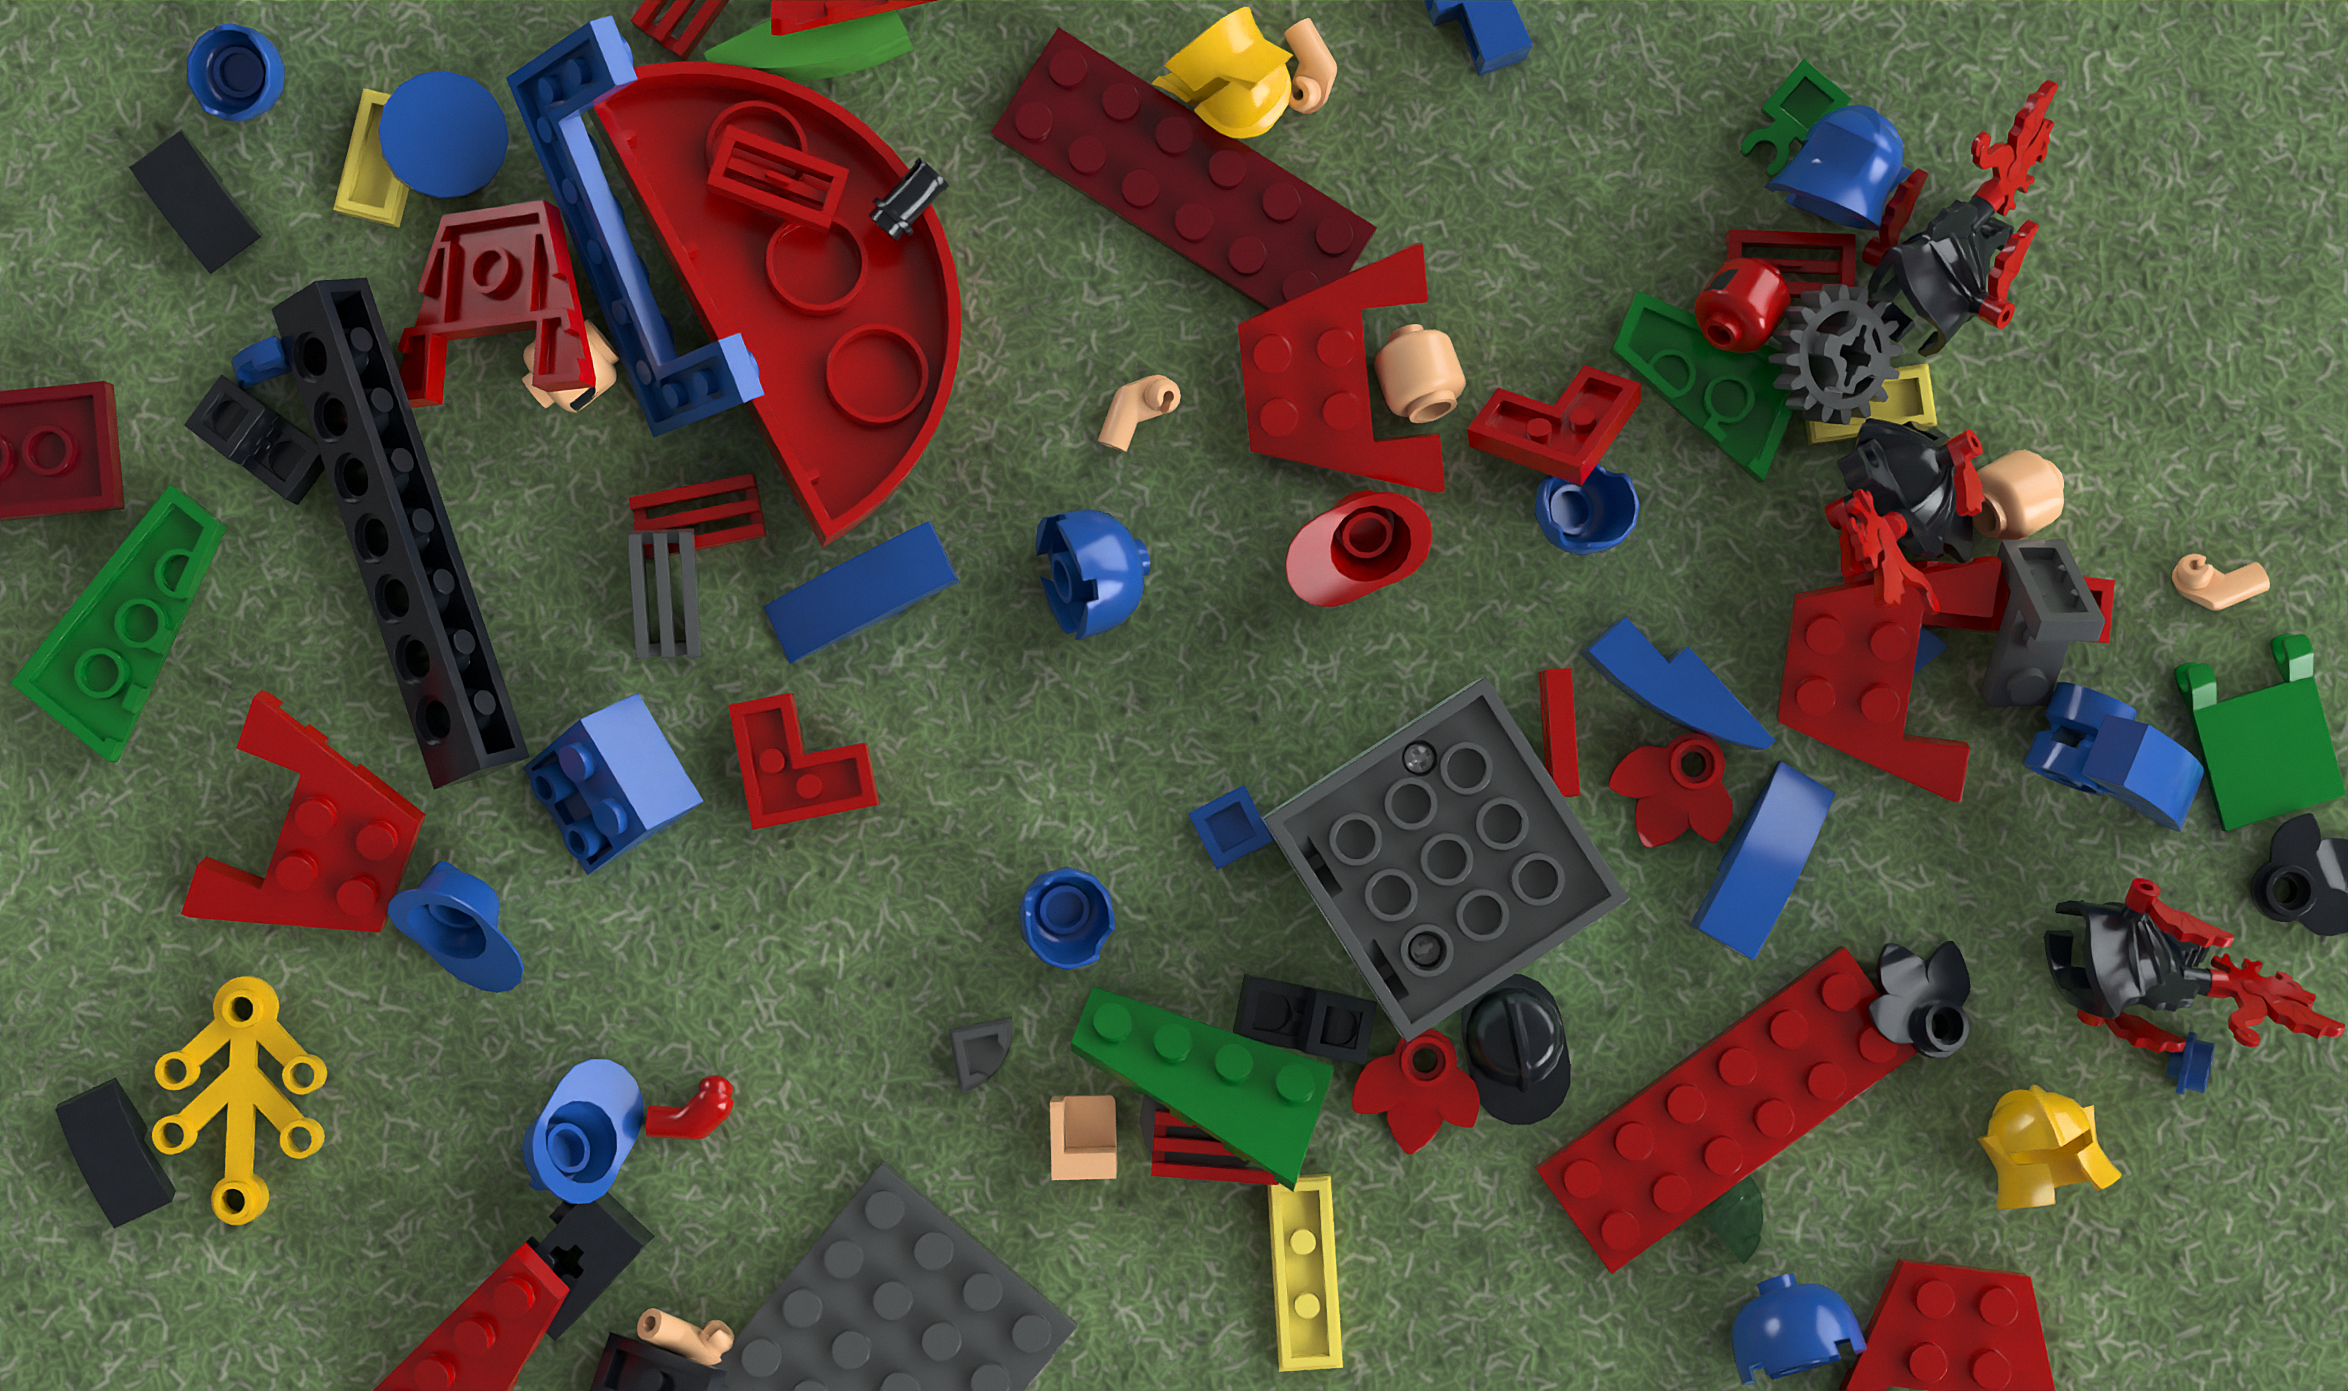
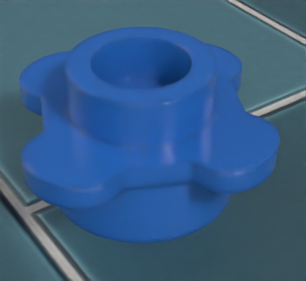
[2166,1031,2215,1095]

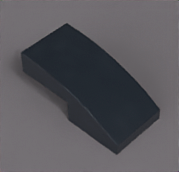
[129,129,263,274]
[184,374,325,505]
[1232,974,1377,1064]
[55,1077,176,1229]

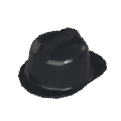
[1461,974,1571,1125]

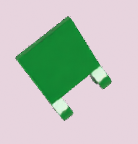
[2174,633,2346,831]

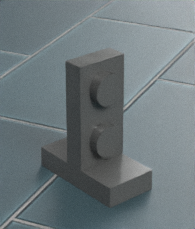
[1980,539,2105,707]

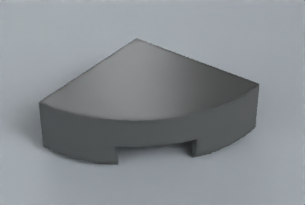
[948,1017,1013,1093]

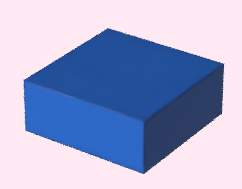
[1188,785,1273,870]

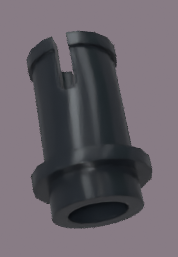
[868,158,949,242]

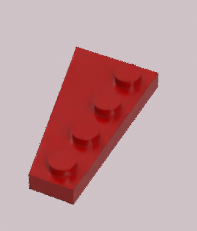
[373,1243,570,1391]

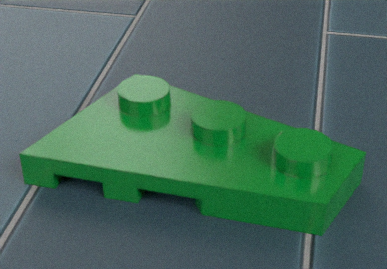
[1610,291,1794,483]

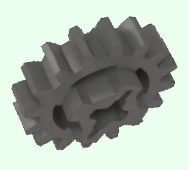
[1769,284,1903,425]

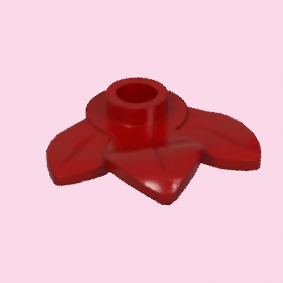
[1608,733,1733,848]
[1352,1028,1480,1155]

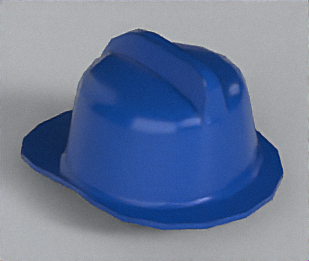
[388,861,524,993]
[522,1059,643,1204]

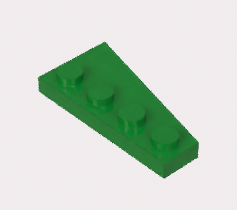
[10,485,228,762]
[1071,986,1334,1192]

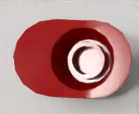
[1285,490,1433,607]

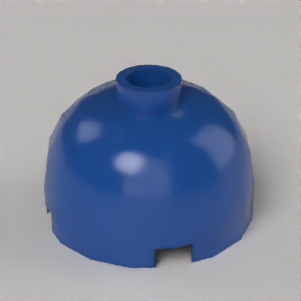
[1035,510,1150,640]
[1731,1273,1867,1385]

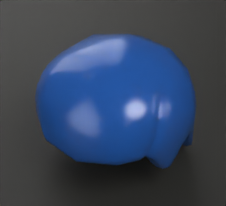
[187,23,285,122]
[1534,463,1640,556]
[1018,866,1115,970]

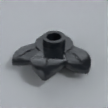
[2250,813,2348,936]
[1867,941,1971,1058]

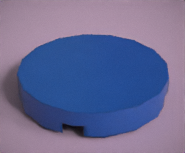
[378,71,509,201]

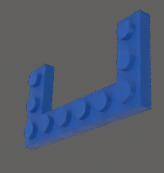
[506,15,765,438]

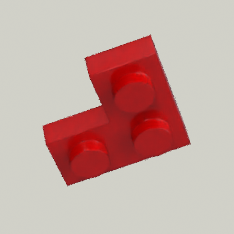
[1467,365,1642,486]
[728,693,880,830]

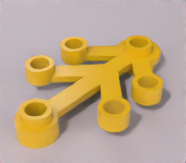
[152,976,327,1225]

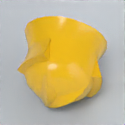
[1152,7,1293,139]
[1976,1084,2122,1210]

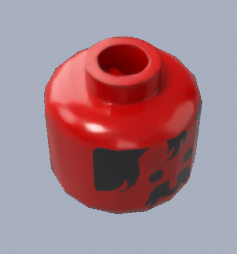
[1694,258,1791,353]

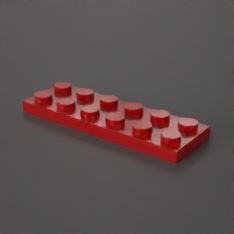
[1534,946,1918,1274]

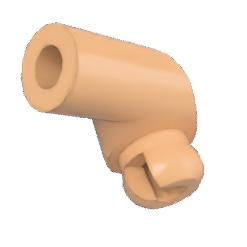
[1284,18,1337,114]
[1097,375,1181,452]
[2172,553,2270,611]
[637,1308,735,1365]

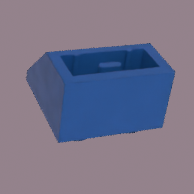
[523,693,703,875]

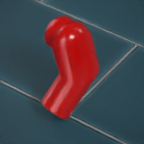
[646,1075,734,1140]

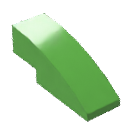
[703,10,914,83]

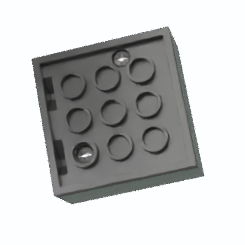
[1261,677,1630,1042]

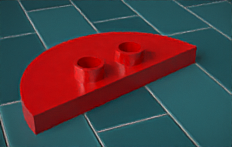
[587,61,962,548]

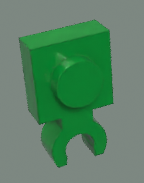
[1740,59,1853,178]

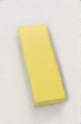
[1267,1173,1343,1372]

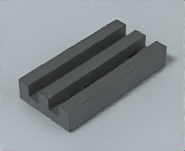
[627,528,702,659]

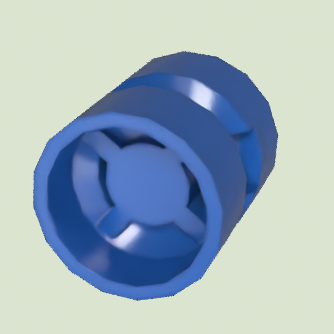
[2023,682,2138,796]

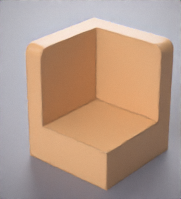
[1050,1094,1117,1180]

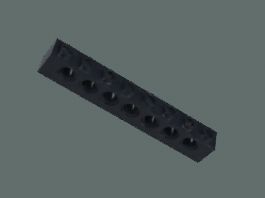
[271,277,529,790]

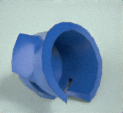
[1764,105,1913,231]

